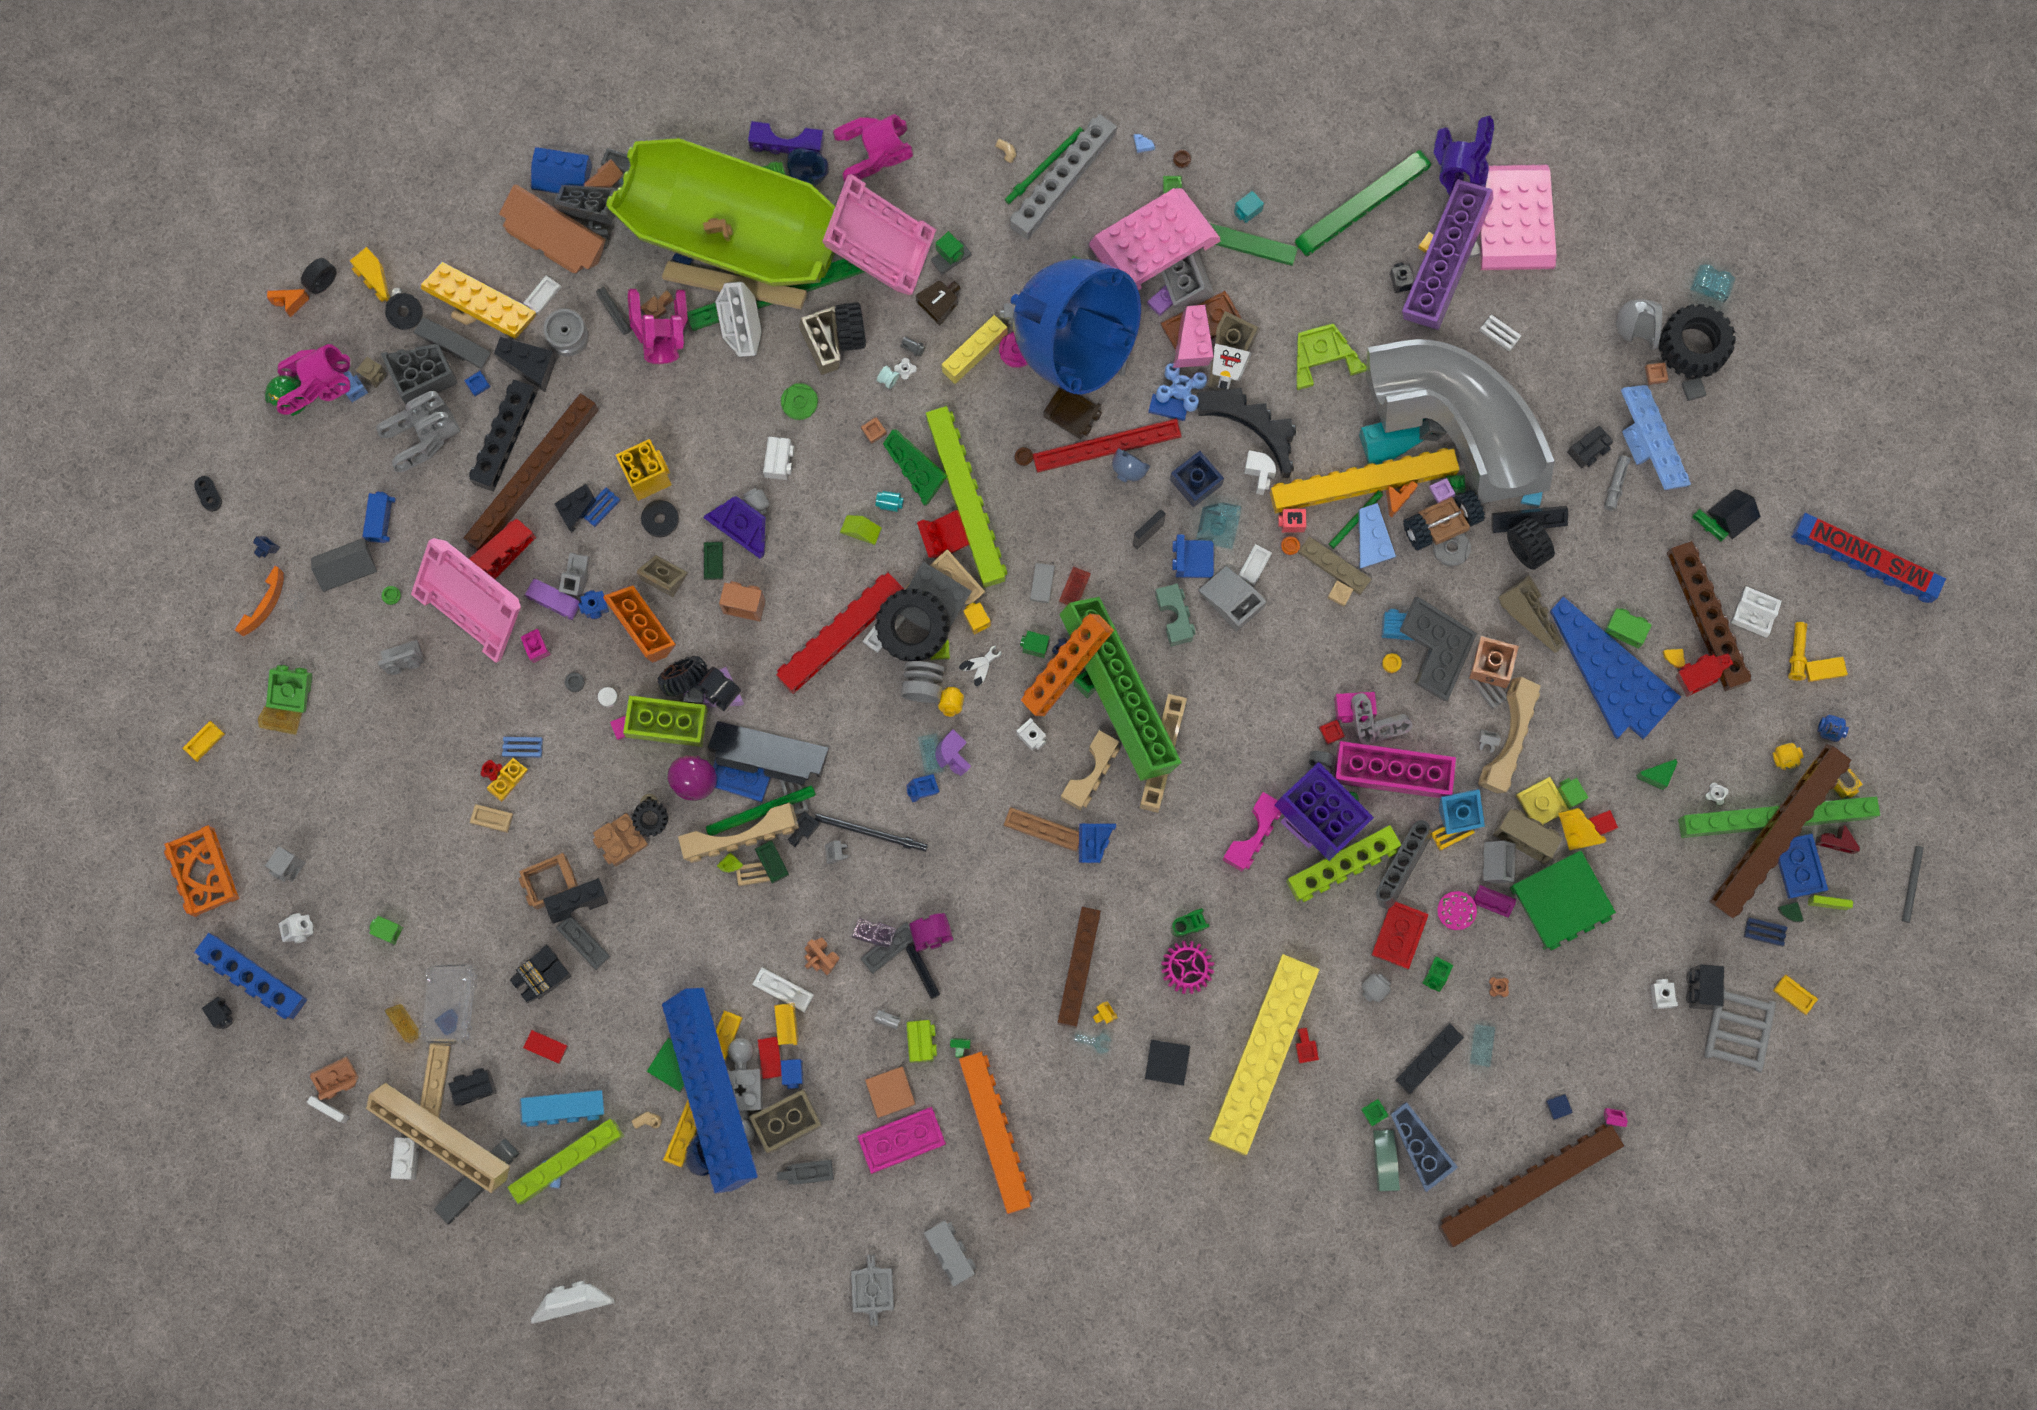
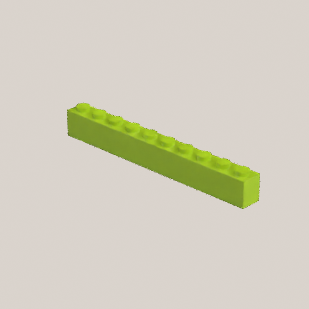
[925,406,1008,588]

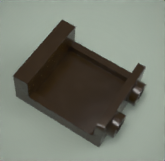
[1043,388,1102,440]

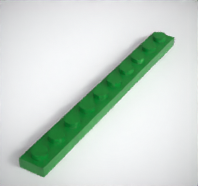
[687,259,865,331]

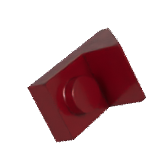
[1815,825,1860,855]

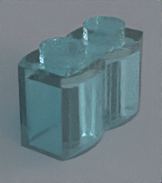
[1690,265,1736,302]

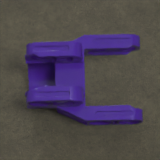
[1433,115,1494,196]

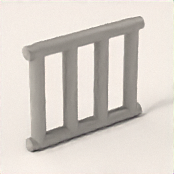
[1704,988,1776,1073]

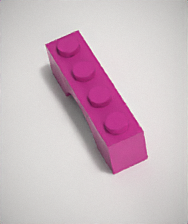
[1222,792,1282,872]

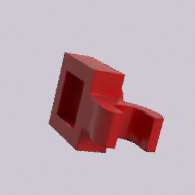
[1295,1028,1319,1064]

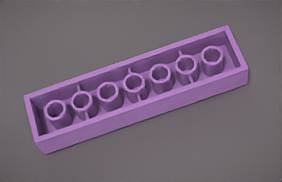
[1402,179,1494,330]

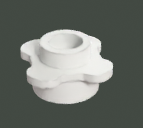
[894,358,917,380]
[1706,783,1728,805]

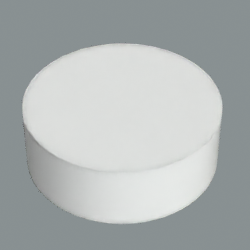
[598,687,618,707]

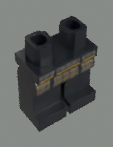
[510,944,572,1003]

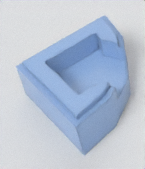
[1133,134,1155,153]

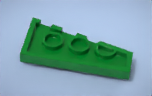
[883,429,947,506]

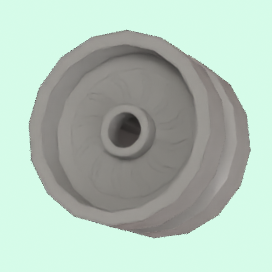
[544,309,589,356]

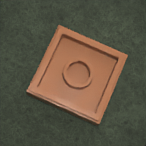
[865,1066,916,1118]

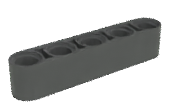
[1376,820,1431,909]
[434,1139,520,1225]

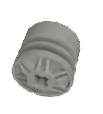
[901,661,945,703]

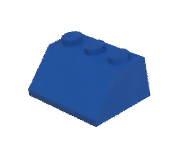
[531,147,592,193]

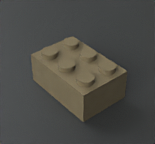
[1493,809,1563,864]
[749,1089,823,1154]

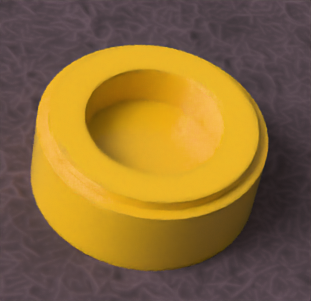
[1382,653,1402,673]

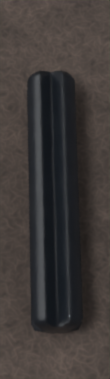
[906,944,940,999]

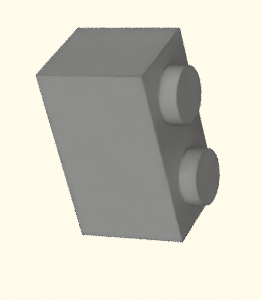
[1483,841,1515,884]

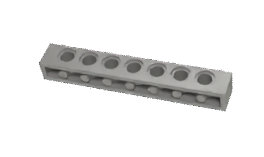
[1010,114,1117,240]

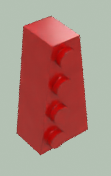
[469,518,536,580]

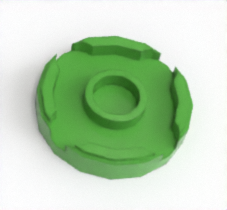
[781,384,818,420]

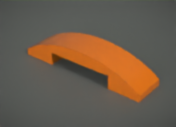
[235,566,284,636]

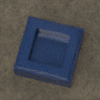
[1546,1094,1573,1120]

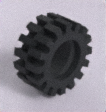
[632,800,668,837]

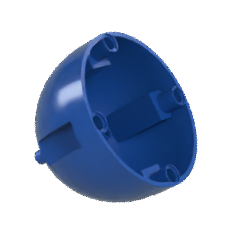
[1011,259,1141,394]

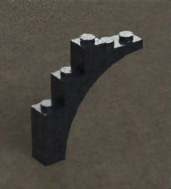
[1197,388,1296,479]

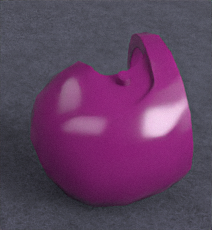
[667,755,717,801]

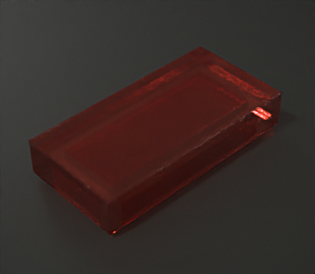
[1059,567,1091,605]

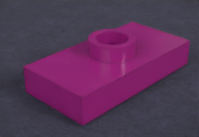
[1473,885,1516,918]

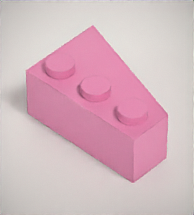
[1173,305,1214,368]

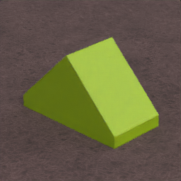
[840,515,882,545]

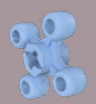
[1156,363,1207,412]

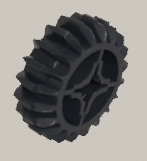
[657,656,708,696]

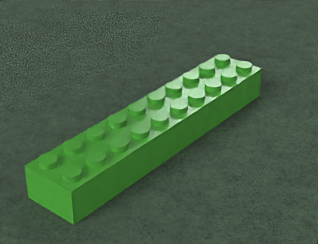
[1059,597,1182,781]

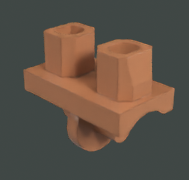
[804,937,840,976]

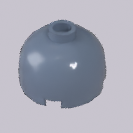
[1112,448,1150,483]

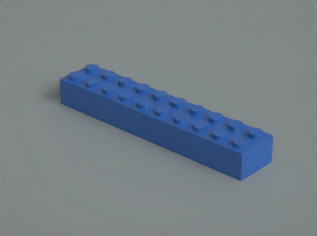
[662,988,758,1193]

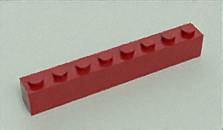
[776,573,904,695]

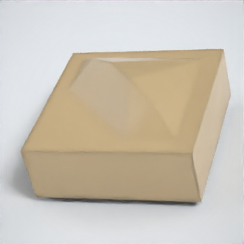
[1328,581,1354,607]

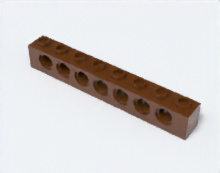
[1667,541,1751,692]

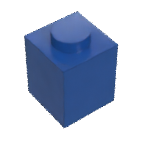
[781,1059,804,1089]

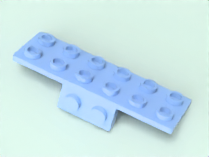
[1621,385,1691,490]

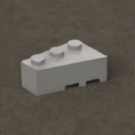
[924,1220,977,1287]

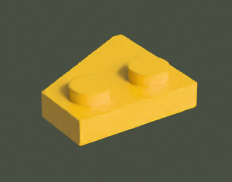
[1558,808,1607,851]

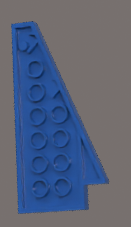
[1550,596,1681,739]

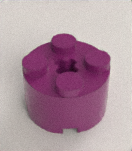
[909,913,954,952]

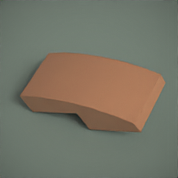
[584,159,623,188]

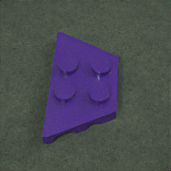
[703,496,766,559]

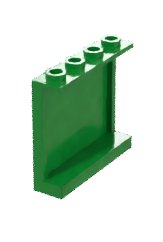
[1510,851,1616,951]

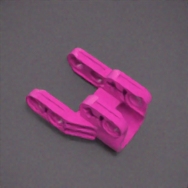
[833,114,913,182]
[628,289,688,364]
[277,344,350,415]

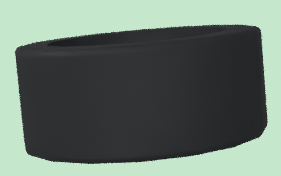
[301,258,337,294]

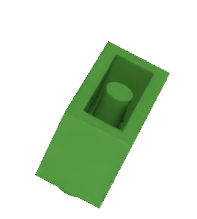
[1604,608,1652,649]

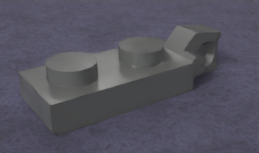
[777,1160,834,1185]

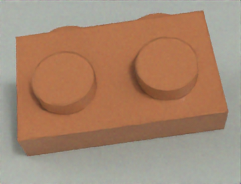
[310,1057,358,1100]

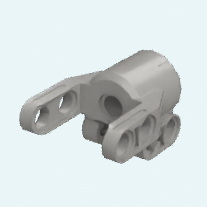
[376,391,461,473]

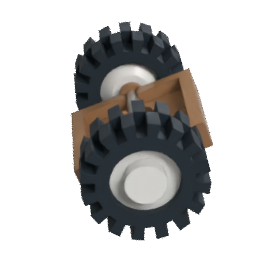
[1403,490,1485,551]

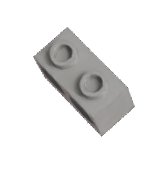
[265,846,306,882]

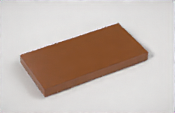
[1161,291,1242,351]

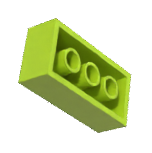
[623,695,708,747]

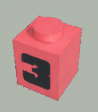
[1278,509,1306,532]

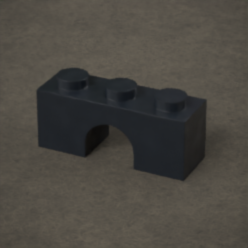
[543,878,608,924]

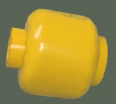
[938,687,964,717]
[1772,743,1804,770]

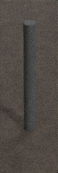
[1902,846,1924,923]

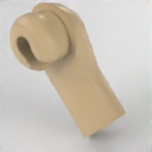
[451,309,477,325]
[631,1112,662,1129]

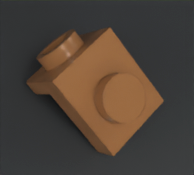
[703,218,733,241]

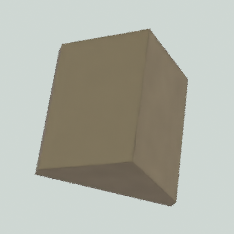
[637,555,688,597]

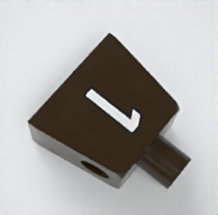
[915,281,961,326]

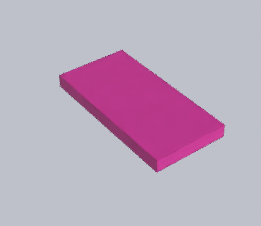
[857,1107,946,1174]

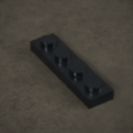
[1491,506,1568,533]
[1395,1023,1464,1094]

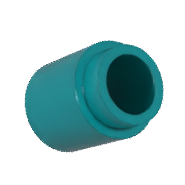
[875,491,904,512]

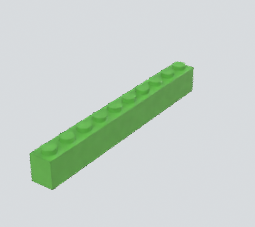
[1678,796,1880,838]

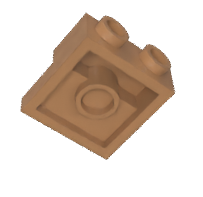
[592,813,648,867]

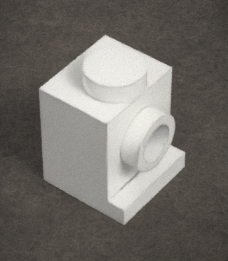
[1017,718,1046,751]
[1650,979,1678,1009]

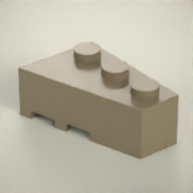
[799,306,840,375]

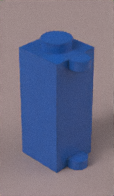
[362,492,396,543]

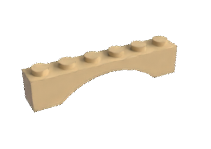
[1478,677,1541,794]
[1140,694,1187,813]
[678,803,799,863]

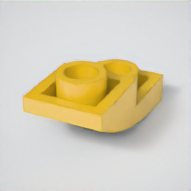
[487,758,528,802]

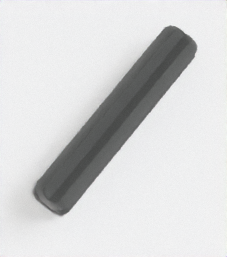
[596,287,631,335]

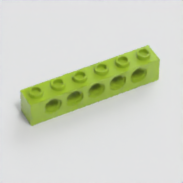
[1286,825,1402,902]

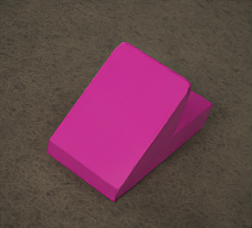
[521,628,551,663]

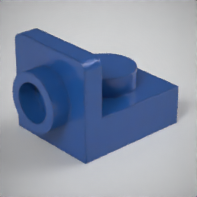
[907,774,940,802]

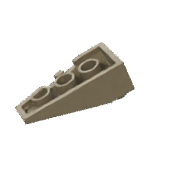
[1208,311,1260,390]

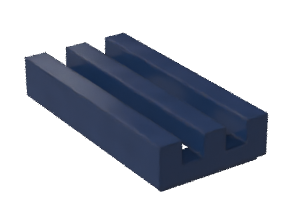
[1744,918,1788,947]

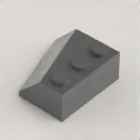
[555,185,617,224]
[381,344,458,404]

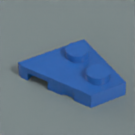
[1079,824,1116,863]

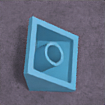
[1439,789,1485,835]

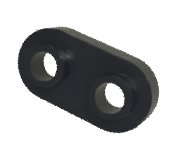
[194,476,222,512]

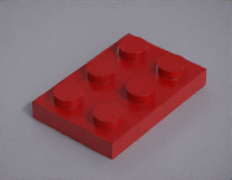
[1371,902,1429,970]

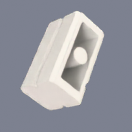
[763,437,795,480]
[391,1137,420,1180]

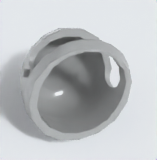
[1616,299,1662,350]

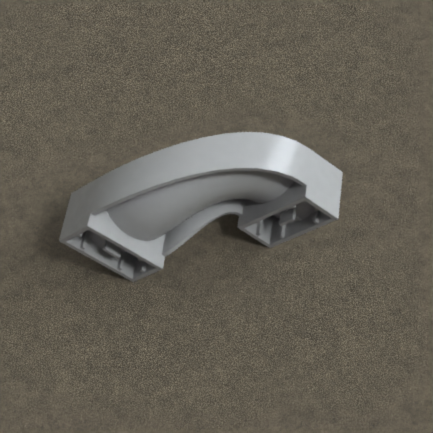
[1366,339,1555,504]

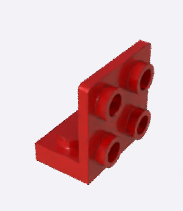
[917,510,970,559]

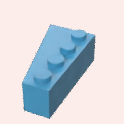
[519,1090,604,1127]

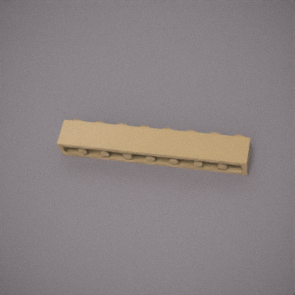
[366,1083,510,1193]

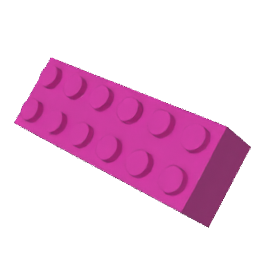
[1334,741,1456,798]

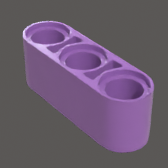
[524,579,581,620]

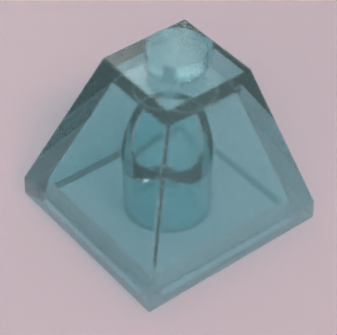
[1196,502,1241,549]

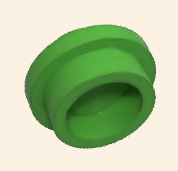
[381,586,401,605]

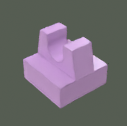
[1429,478,1455,503]

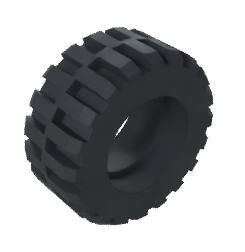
[1659,304,1736,379]
[875,589,950,661]

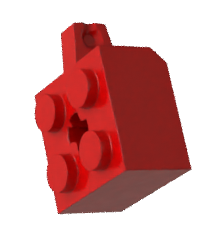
[1676,653,1733,697]

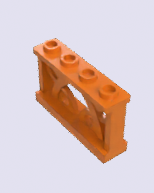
[164,825,239,917]

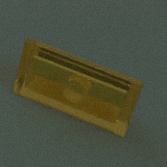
[258,705,302,735]
[385,1004,422,1044]

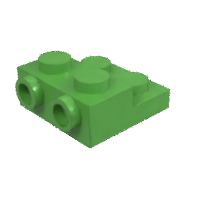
[266,665,312,713]

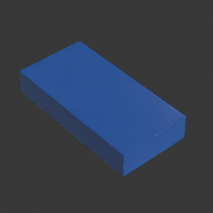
[1148,394,1187,421]

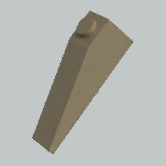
[1498,575,1564,653]

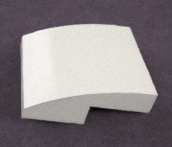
[1731,586,1782,638]

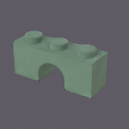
[1155,583,1196,647]

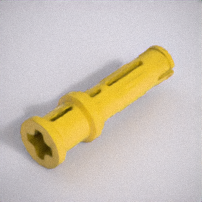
[1788,622,1808,681]

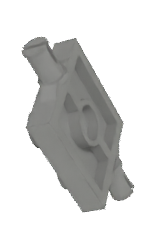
[851,1255,894,1326]

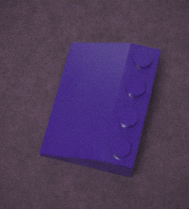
[1274,762,1374,861]

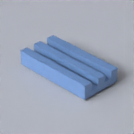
[502,737,543,758]

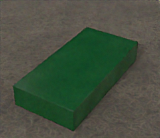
[704,542,723,580]
[755,840,789,884]

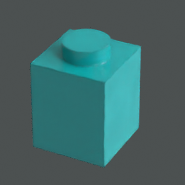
[1234,191,1264,223]

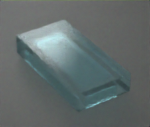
[918,733,944,775]
[1469,1024,1495,1067]

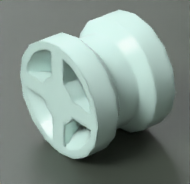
[877,366,899,389]

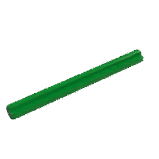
[706,786,816,836]

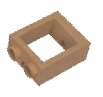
[519,853,578,909]

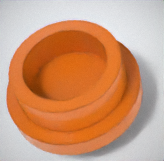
[1281,536,1300,555]

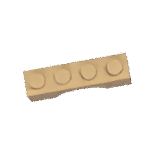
[1061,730,1120,811]

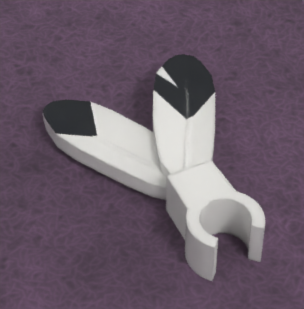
[959,646,1001,687]

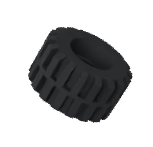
[835,302,866,351]
[1507,518,1555,570]

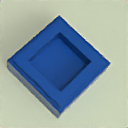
[464,371,491,396]

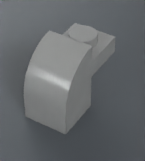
[559,552,590,596]

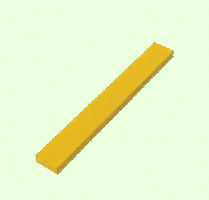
[663,1010,743,1168]

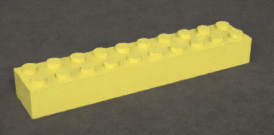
[1208,954,1320,1156]

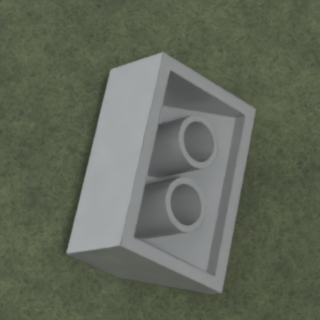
[1161,250,1214,307]

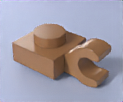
[640,291,674,319]

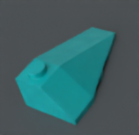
[1359,418,1433,465]

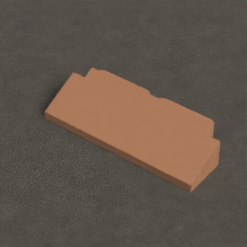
[499,184,606,274]

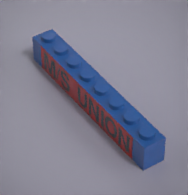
[1791,513,1946,603]

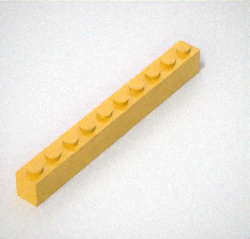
[1270,448,1460,514]

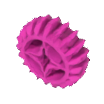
[1161,941,1214,994]

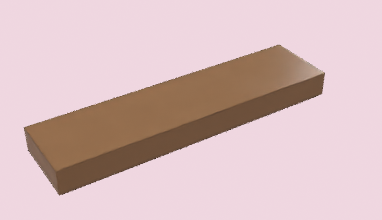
[1004,807,1079,852]

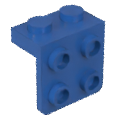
[1172,535,1214,578]

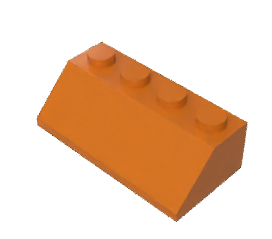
[603,586,676,663]

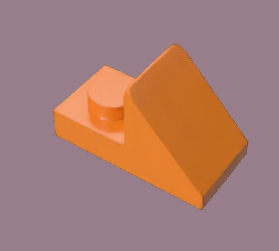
[267,289,309,317]
[1386,481,1418,517]

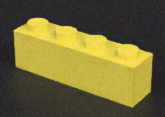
[941,315,1008,384]

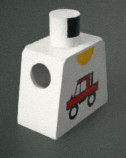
[1212,344,1251,389]

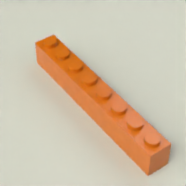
[959,1052,1033,1214]

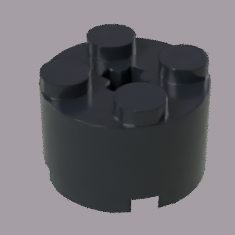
[694,666,741,712]

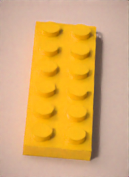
[421,262,536,339]

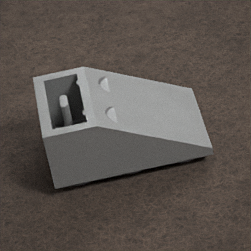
[1198,566,1266,632]

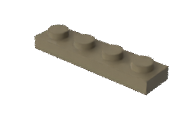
[1298,536,1372,595]

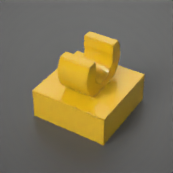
[1093,1001,1118,1024]

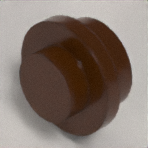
[1173,150,1191,168]
[1014,447,1033,466]

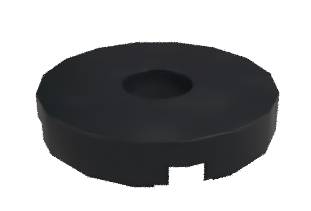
[385,293,423,330]
[641,500,679,538]

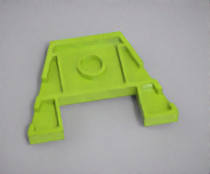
[1296,323,1366,390]

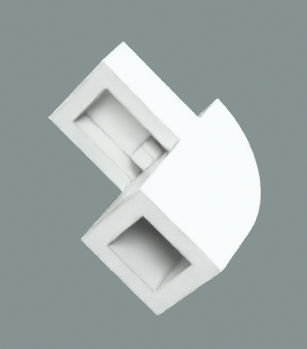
[1244,451,1276,495]

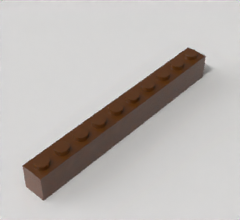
[463,393,599,551]
[1709,744,1852,919]
[1438,1124,1624,1248]

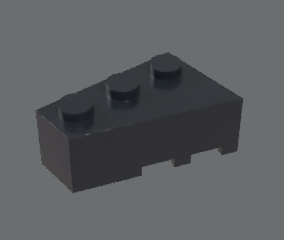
[494,337,557,392]

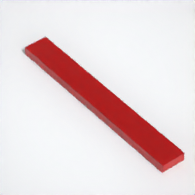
[1033,419,1181,473]

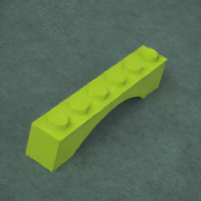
[508,1118,624,1205]

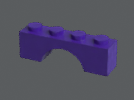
[748,121,824,155]

